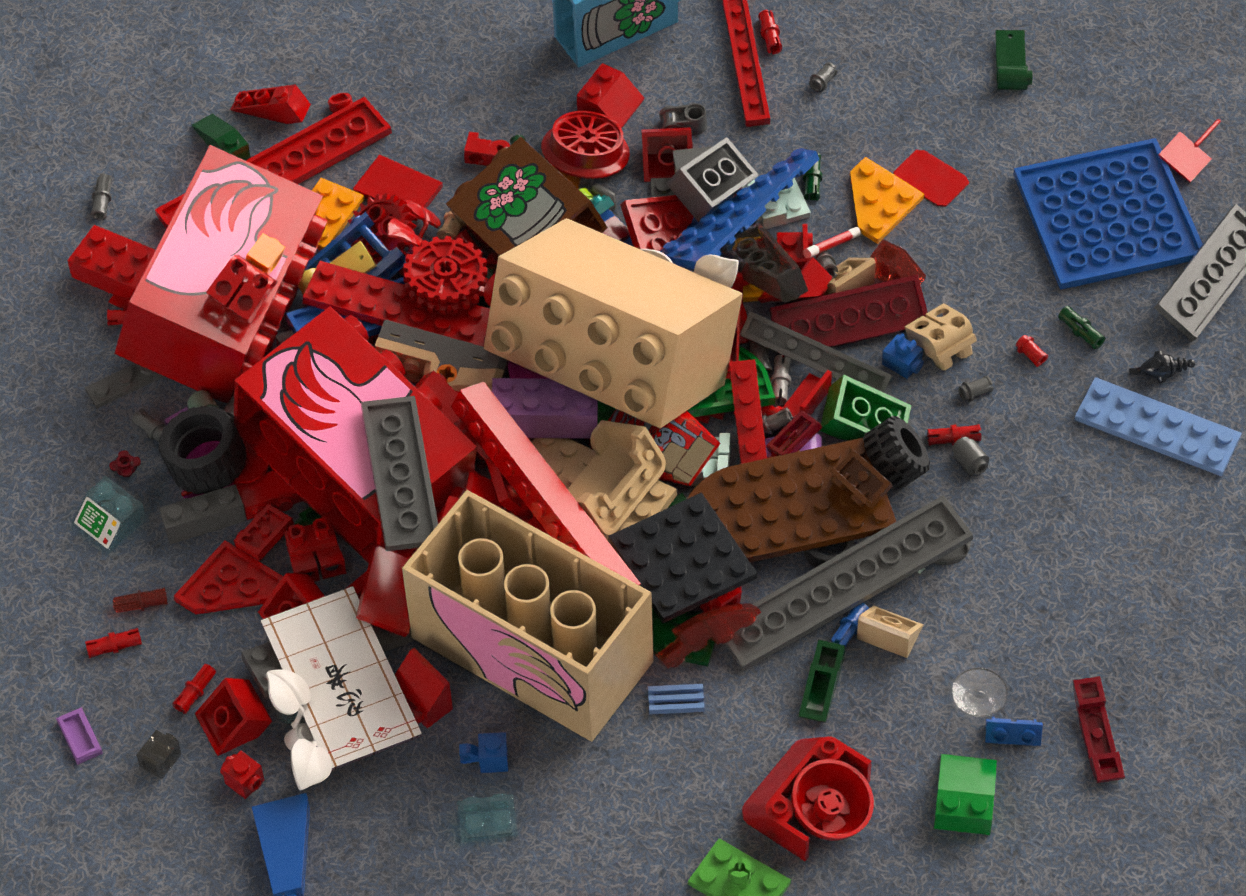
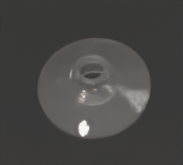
[952,668,1007,717]

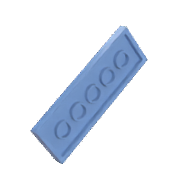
[1075,377,1242,477]

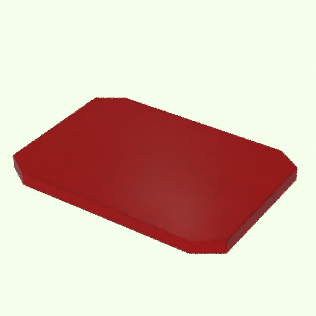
[893,150,969,207]

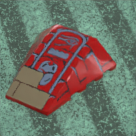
[608,409,721,486]

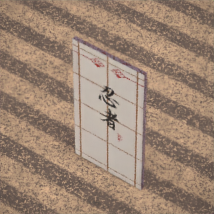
[261,586,422,771]

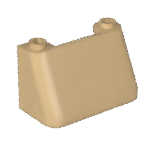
[568,420,666,535]

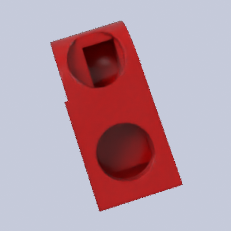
[464,131,510,166]

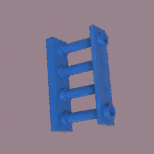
[298,212,406,290]

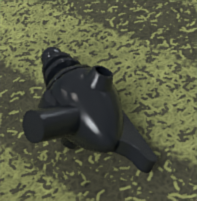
[1129,351,1195,383]

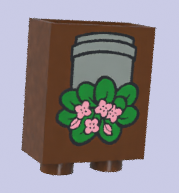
[445,137,608,262]

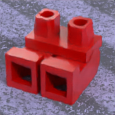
[206,255,278,324]
[284,517,346,582]

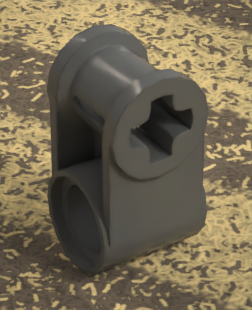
[659,103,707,135]

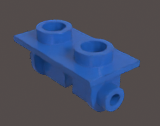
[985,717,1043,746]

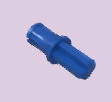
[831,603,869,647]

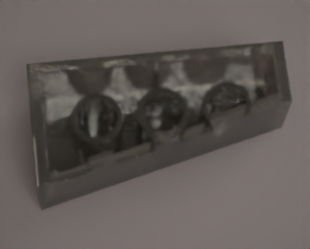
[719,222,808,303]

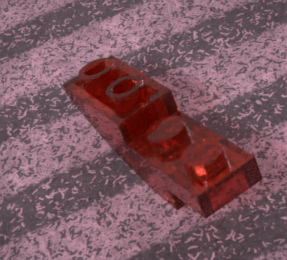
[655,603,762,669]

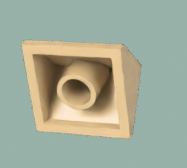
[822,258,876,296]
[857,606,923,658]

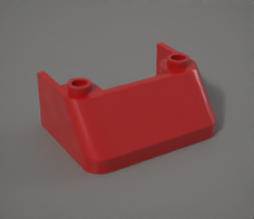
[742,736,872,861]

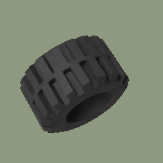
[863,416,930,489]

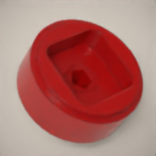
[328,93,353,113]

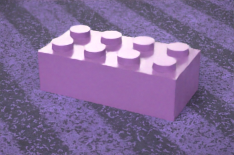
[492,378,598,438]

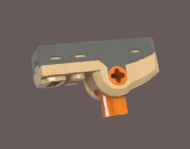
[375,319,509,391]

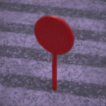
[181,453,269,497]

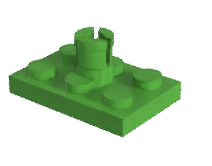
[688,838,791,896]

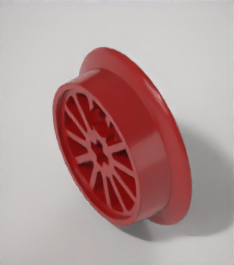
[541,111,630,179]

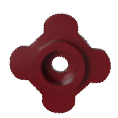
[109,450,141,477]

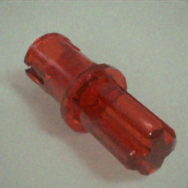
[113,587,168,613]

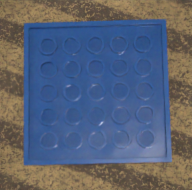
[1013,138,1203,290]

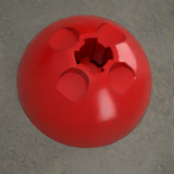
[791,759,874,841]

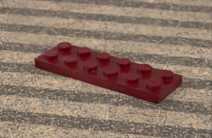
[769,274,928,359]

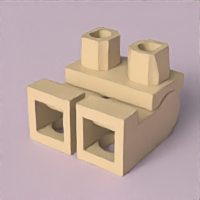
[905,303,977,370]

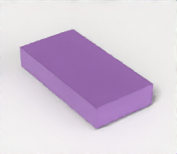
[56,707,103,765]

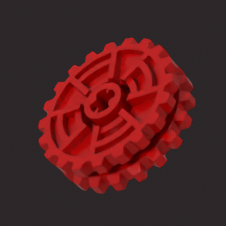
[403,236,488,315]

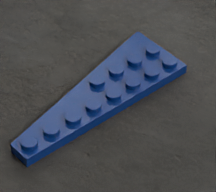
[659,148,819,269]

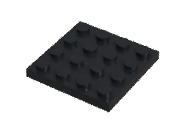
[608,492,757,623]

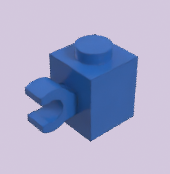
[882,333,924,379]
[459,732,508,773]

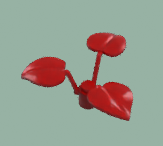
[387,200,441,276]

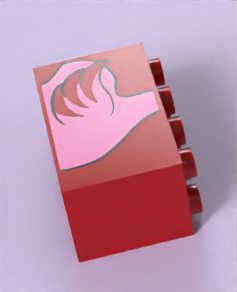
[114,145,328,403]
[234,306,479,563]

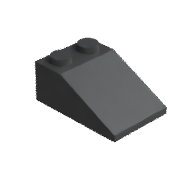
[666,137,759,222]

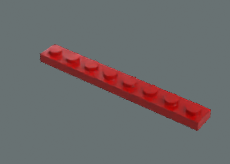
[722,0,770,127]

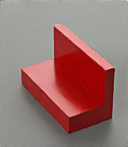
[783,370,832,423]

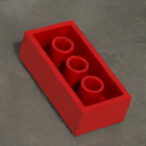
[67,225,155,300]

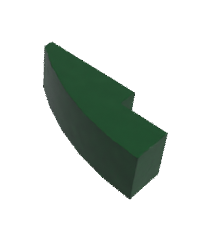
[799,640,846,723]

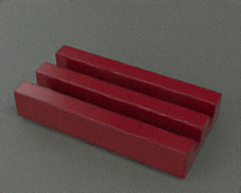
[766,410,822,456]

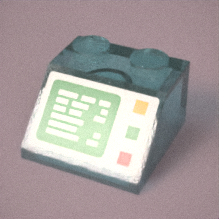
[72,476,146,554]

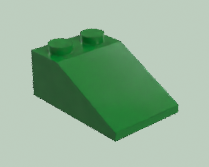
[819,375,912,441]
[934,754,997,835]

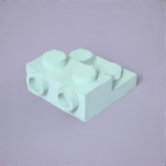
[747,178,811,230]

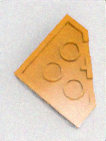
[850,157,924,244]

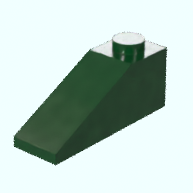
[192,114,251,161]

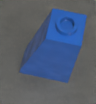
[252,793,310,896]

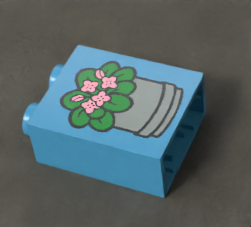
[552,0,682,68]

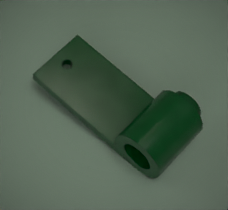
[995,30,1033,90]

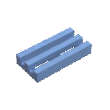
[648,684,704,714]

